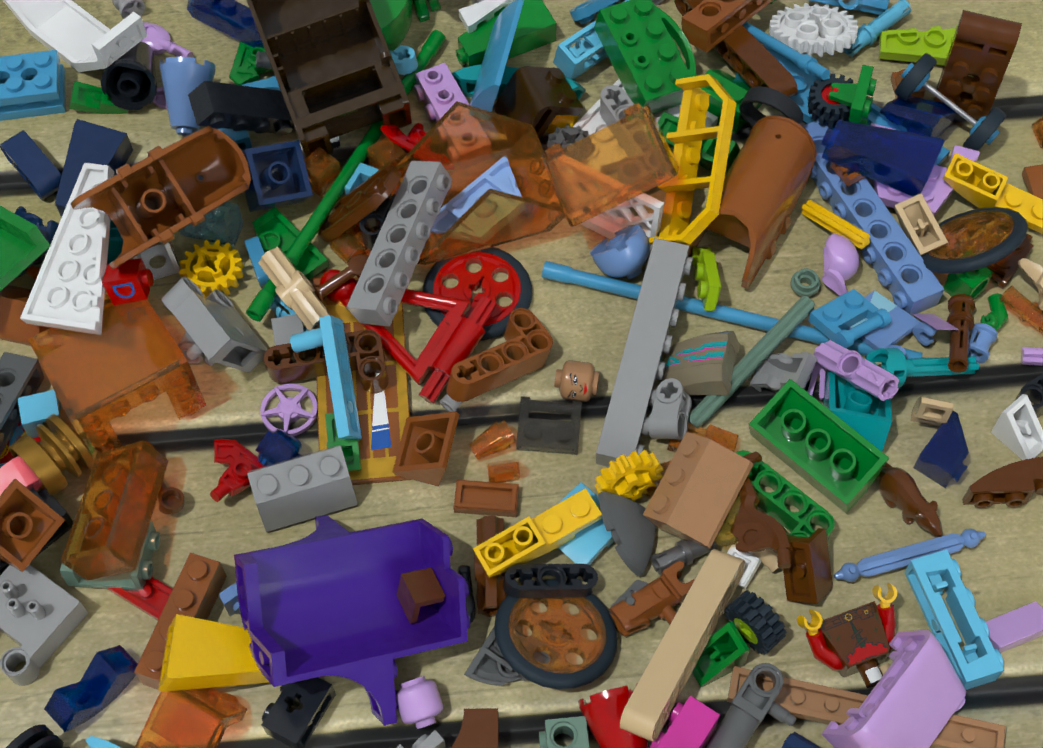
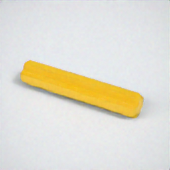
[801,200,871,249]

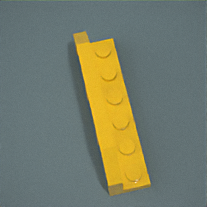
[649,74,737,245]

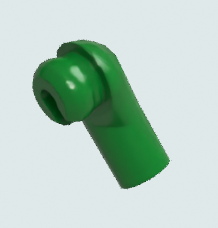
[980,293,1008,331]

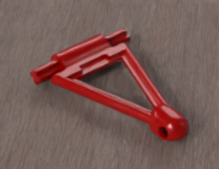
[320,269,497,404]

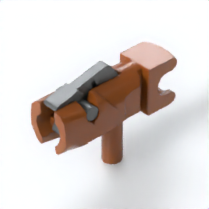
[609,561,695,637]

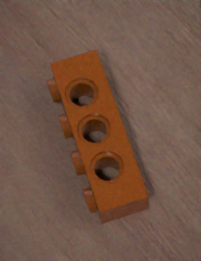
[681,0,773,53]

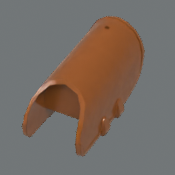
[688,115,817,289]
[71,126,251,269]

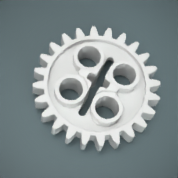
[769,3,858,57]

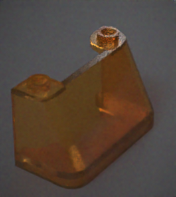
[542,102,679,227]

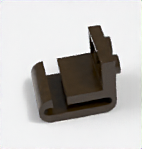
[492,66,583,154]

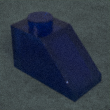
[913,411,969,489]

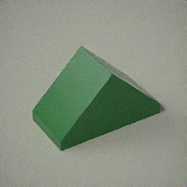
[692,621,750,687]

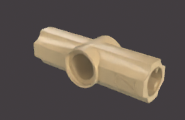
[258,247,331,330]

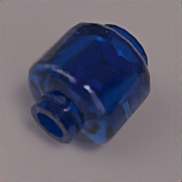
[255,429,302,466]

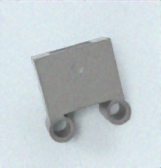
[162,276,268,373]
[0,564,88,686]

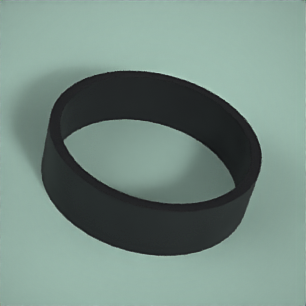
[739,86,803,127]

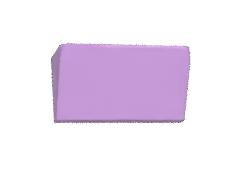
[986,601,1043,653]

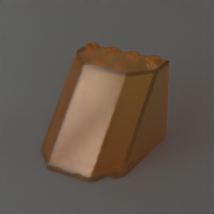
[390,101,569,265]

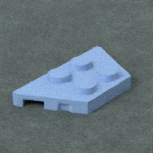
[431,156,525,241]

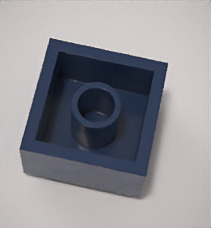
[242,140,313,212]

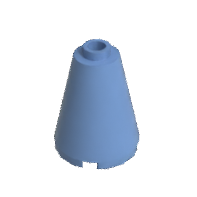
[160,57,216,136]

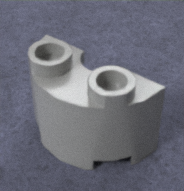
[750,352,817,393]

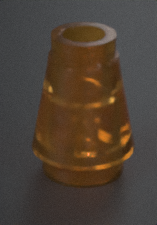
[468,420,516,460]

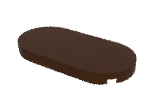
[317,165,402,242]

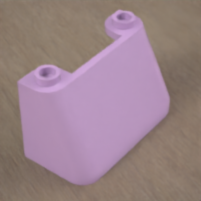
[822,630,966,748]

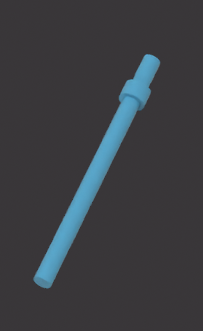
[743,22,830,80]

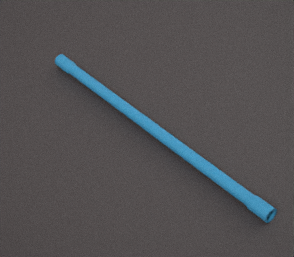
[542,261,923,359]

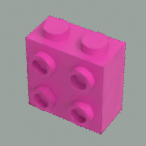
[650,696,720,748]

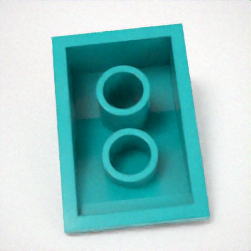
[823,370,892,451]

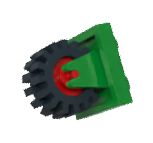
[808,65,877,146]

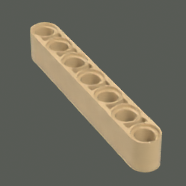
[620,549,745,742]

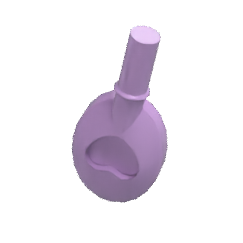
[140,22,193,58]

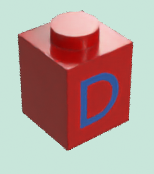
[102,258,154,306]

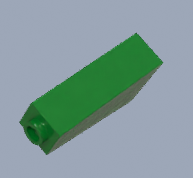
[456,0,556,67]

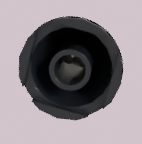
[101,42,157,110]

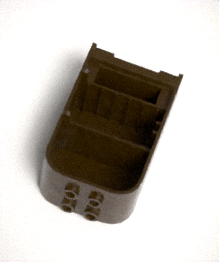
[247,0,412,161]

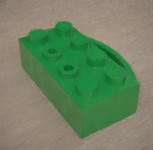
[594,0,696,117]

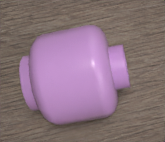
[396,676,443,729]

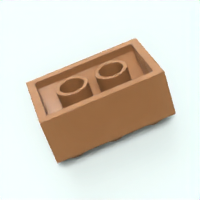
[643,432,754,549]

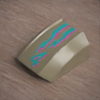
[660,331,740,395]

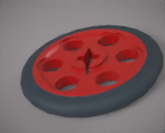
[422,245,532,340]

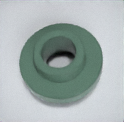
[790,268,820,297]

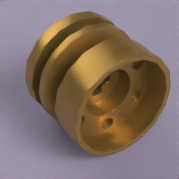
[9,414,95,497]

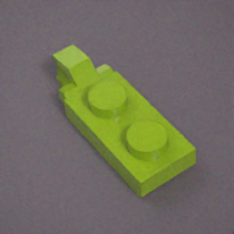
[691,246,721,311]

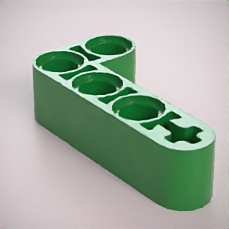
[736,450,835,542]

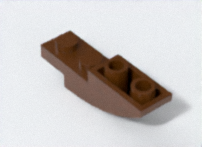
[962,456,1043,508]

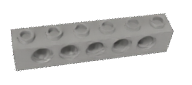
[346,161,453,326]

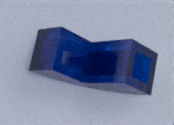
[44,645,138,732]

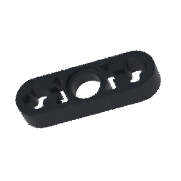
[502,564,598,598]

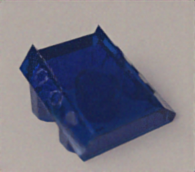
[880,96,960,141]

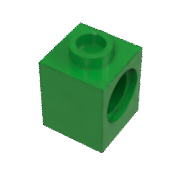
[943,254,993,307]

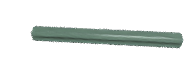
[688,296,815,430]

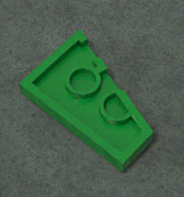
[252,207,329,280]

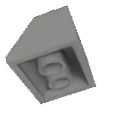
[247,445,358,532]

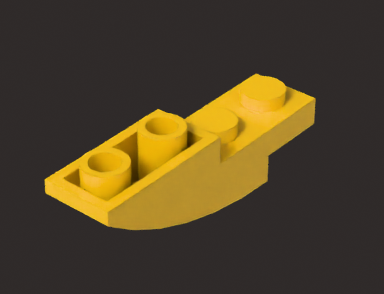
[942,153,1043,234]
[473,488,602,578]

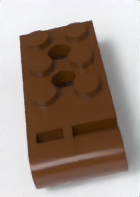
[931,10,1022,120]

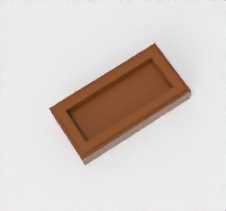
[453,480,519,517]

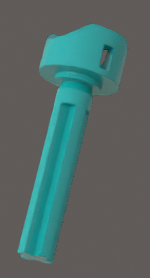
[866,348,979,389]

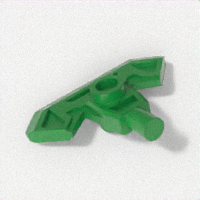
[229,33,273,85]

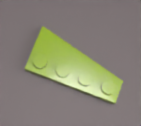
[879,24,958,65]

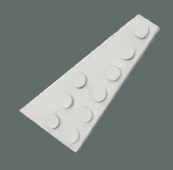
[20,163,114,335]

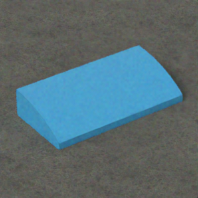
[468,0,524,119]

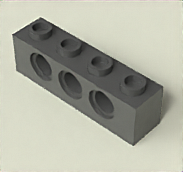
[0,352,45,455]

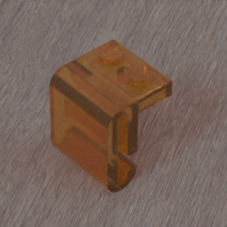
[135,688,247,748]

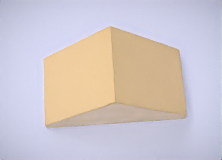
[894,193,948,256]

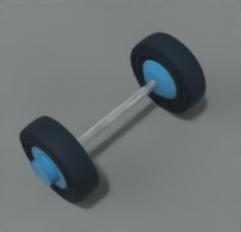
[894,53,1007,151]

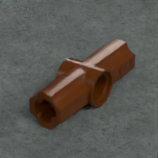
[474,515,506,617]

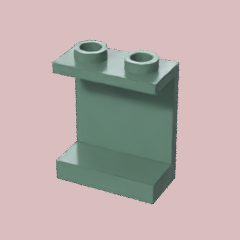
[60,514,160,591]

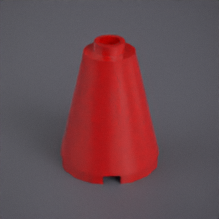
[578,683,648,748]

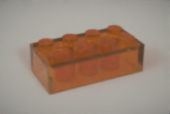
[60,441,168,581]

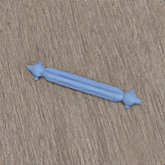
[834,529,986,582]

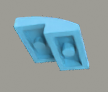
[558,482,614,566]

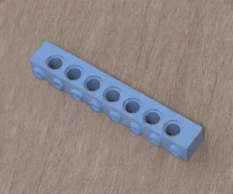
[803,120,944,316]

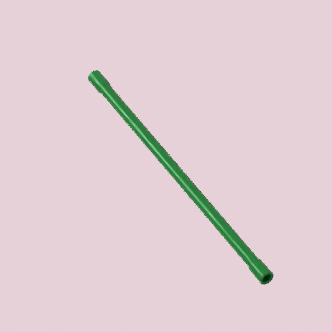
[246,30,446,321]

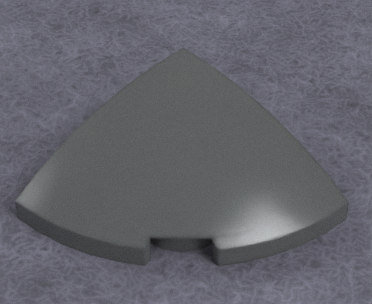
[598,491,656,577]
[464,627,556,686]

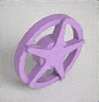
[260,384,318,437]

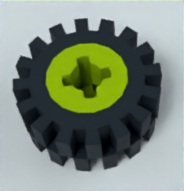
[724,590,787,655]

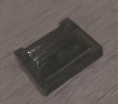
[516,396,582,455]

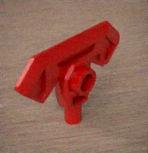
[380,123,455,170]
[210,439,268,502]

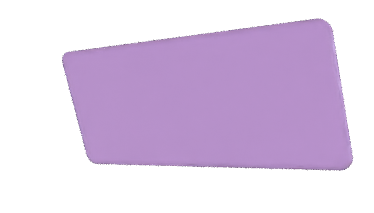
[913,314,959,330]

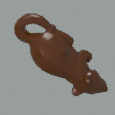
[876,463,942,537]

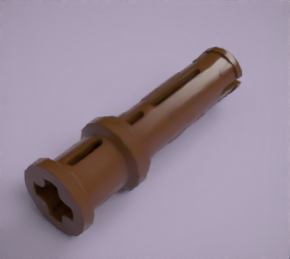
[947,294,975,373]

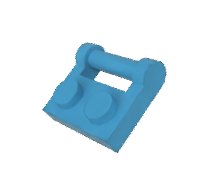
[808,289,891,349]

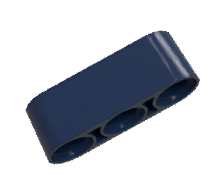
[0,130,62,201]

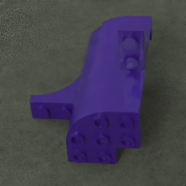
[234,515,470,726]

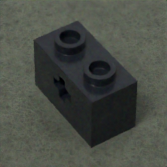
[261,677,336,748]

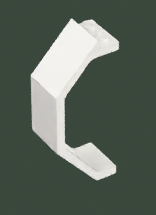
[3,0,147,72]

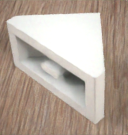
[991,394,1043,460]

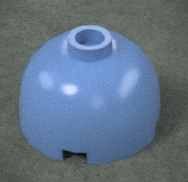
[590,224,650,279]

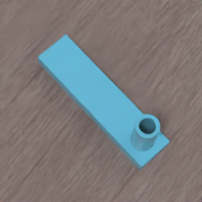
[290,315,362,440]

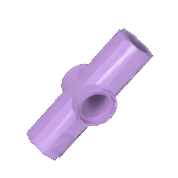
[816,340,899,402]

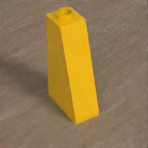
[158,614,270,692]

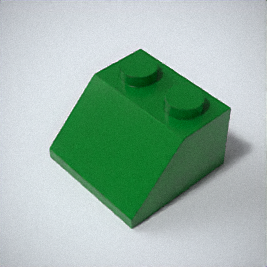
[701,69,763,134]

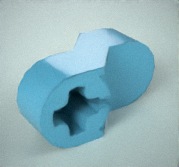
[389,45,418,75]

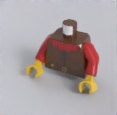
[797,583,897,688]

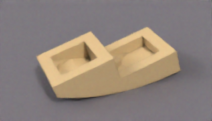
[910,397,954,427]

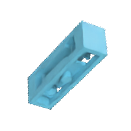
[553,0,629,80]
[904,549,1004,690]

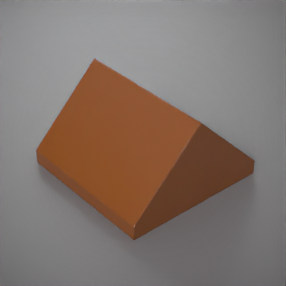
[0,285,49,348]
[392,411,460,487]
[0,479,65,572]

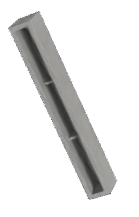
[596,238,693,467]

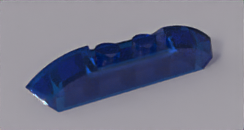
[187,0,264,48]

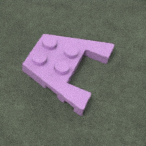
[869,123,980,216]

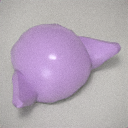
[822,233,859,296]

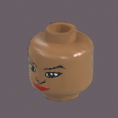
[554,360,599,402]

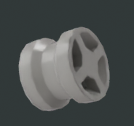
[112,0,146,19]

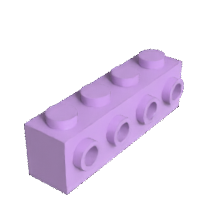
[413,63,491,170]

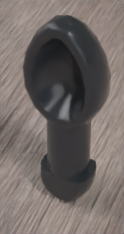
[458,565,476,624]

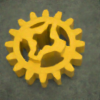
[179,239,244,299]
[594,450,663,501]

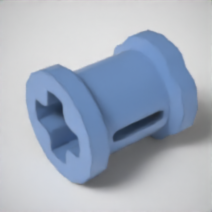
[968,323,998,363]

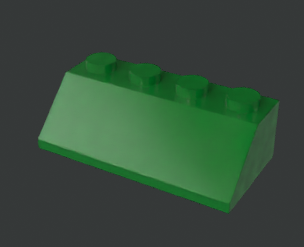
[749,379,889,514]

